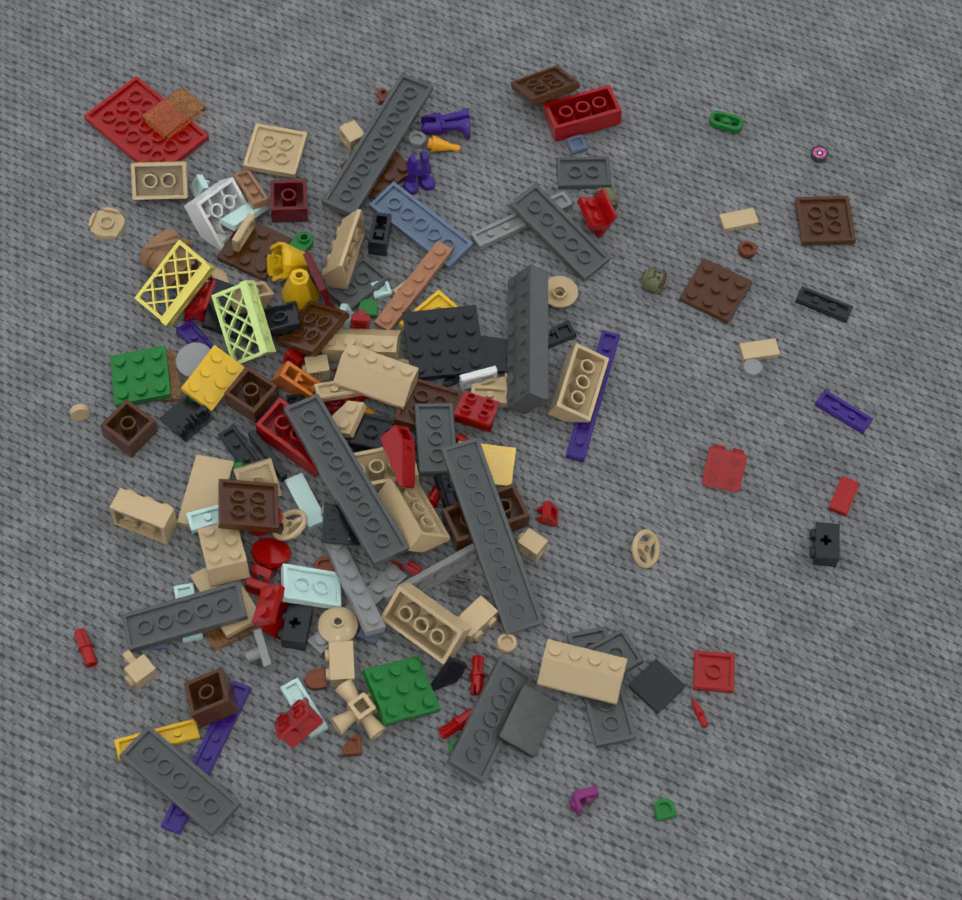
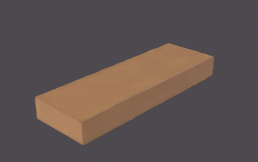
[233,169,270,210]

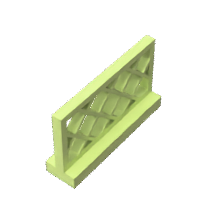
[211,280,276,364]

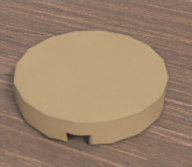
[89,207,126,240]

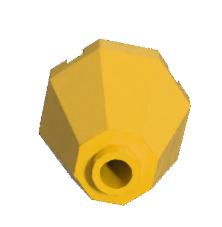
[267,242,311,282]
[281,268,321,312]

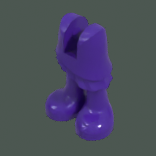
[421,108,471,138]
[403,151,436,195]

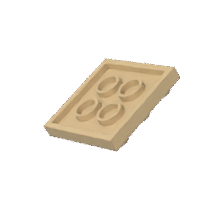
[243,123,308,179]

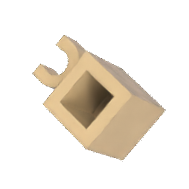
[122,650,158,690]

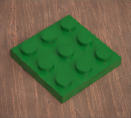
[110,346,172,408]
[362,656,441,727]

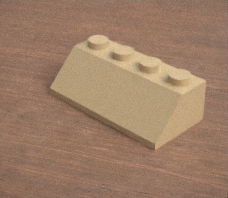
[322,209,366,289]
[321,328,402,362]
[333,343,419,410]
[548,343,609,422]
[354,447,419,494]
[378,478,451,553]
[537,639,627,705]

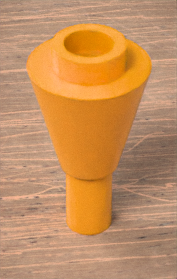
[427,135,460,152]

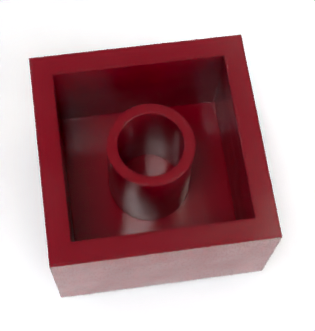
[270,179,308,222]

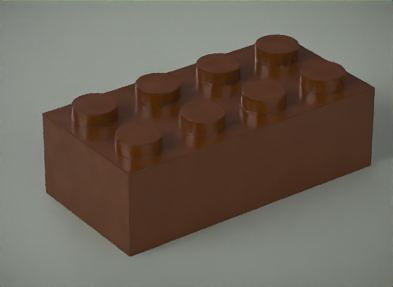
[442,483,530,552]

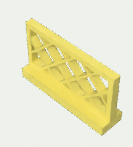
[134,240,216,326]

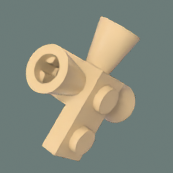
[330,679,387,741]

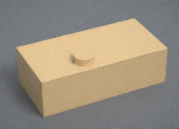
[381,582,472,665]

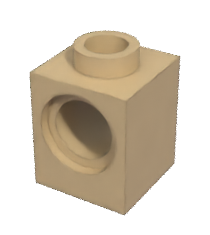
[339,120,364,152]
[302,354,330,381]
[516,528,548,563]

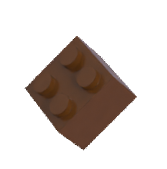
[224,366,280,423]
[100,399,158,458]
[184,667,239,728]

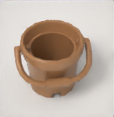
[139,228,200,289]

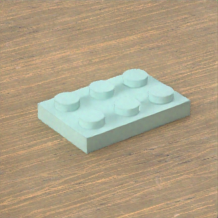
[281,563,341,609]

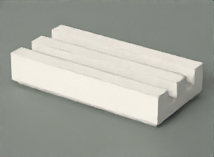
[459,366,498,390]

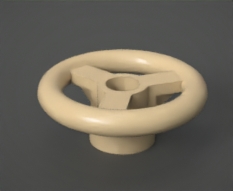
[272,509,307,541]
[631,529,660,569]

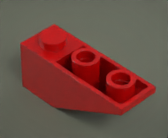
[380,425,415,489]

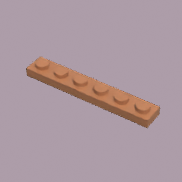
[374,240,453,330]

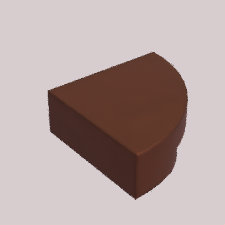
[377,88,389,105]
[342,734,362,757]

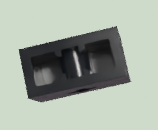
[368,212,392,256]
[809,522,840,567]
[278,603,313,651]

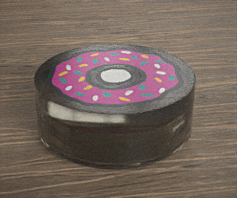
[810,146,829,163]

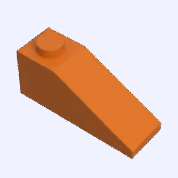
[272,361,329,403]

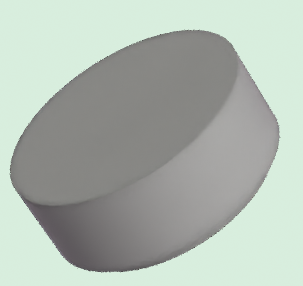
[408,131,426,148]
[743,359,762,378]

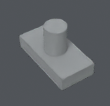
[245,628,277,673]

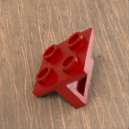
[577,189,617,238]
[183,279,216,323]
[454,391,500,432]
[275,697,323,748]

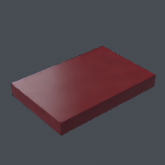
[303,252,336,308]

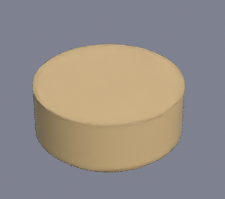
[69,404,90,421]
[497,633,517,654]

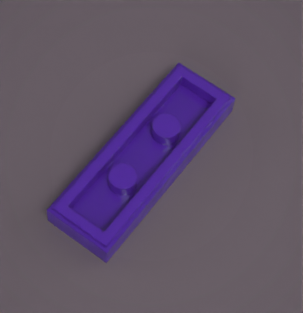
[815,390,873,434]

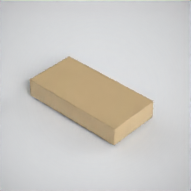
[719,208,759,232]
[232,213,256,253]
[739,338,780,362]

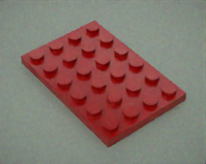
[84,76,209,162]

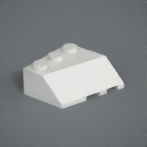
[184,177,247,251]

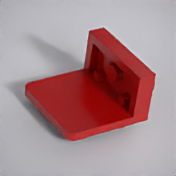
[702,444,748,493]
[251,584,289,639]

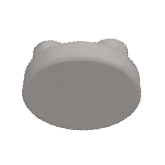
[176,342,210,378]

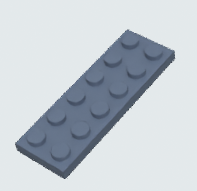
[369,181,474,270]

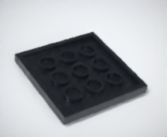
[402,305,486,380]

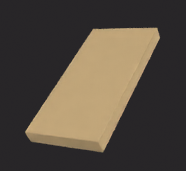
[177,455,234,528]
[190,567,256,639]

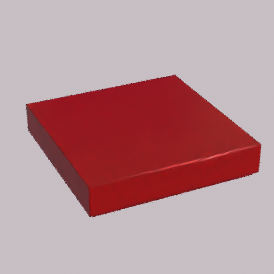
[693,650,735,693]

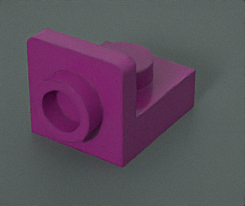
[569,785,599,817]

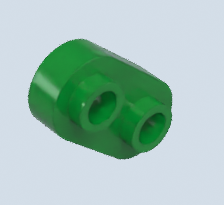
[709,110,744,133]
[289,232,314,253]

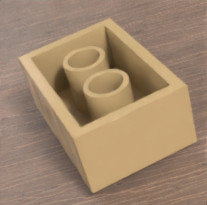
[131,161,189,200]
[109,488,178,545]
[197,524,250,586]

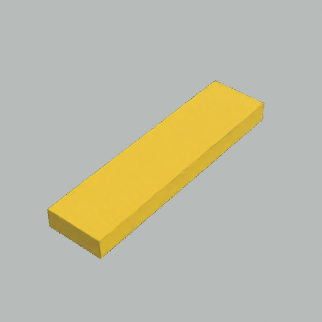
[114,719,200,761]

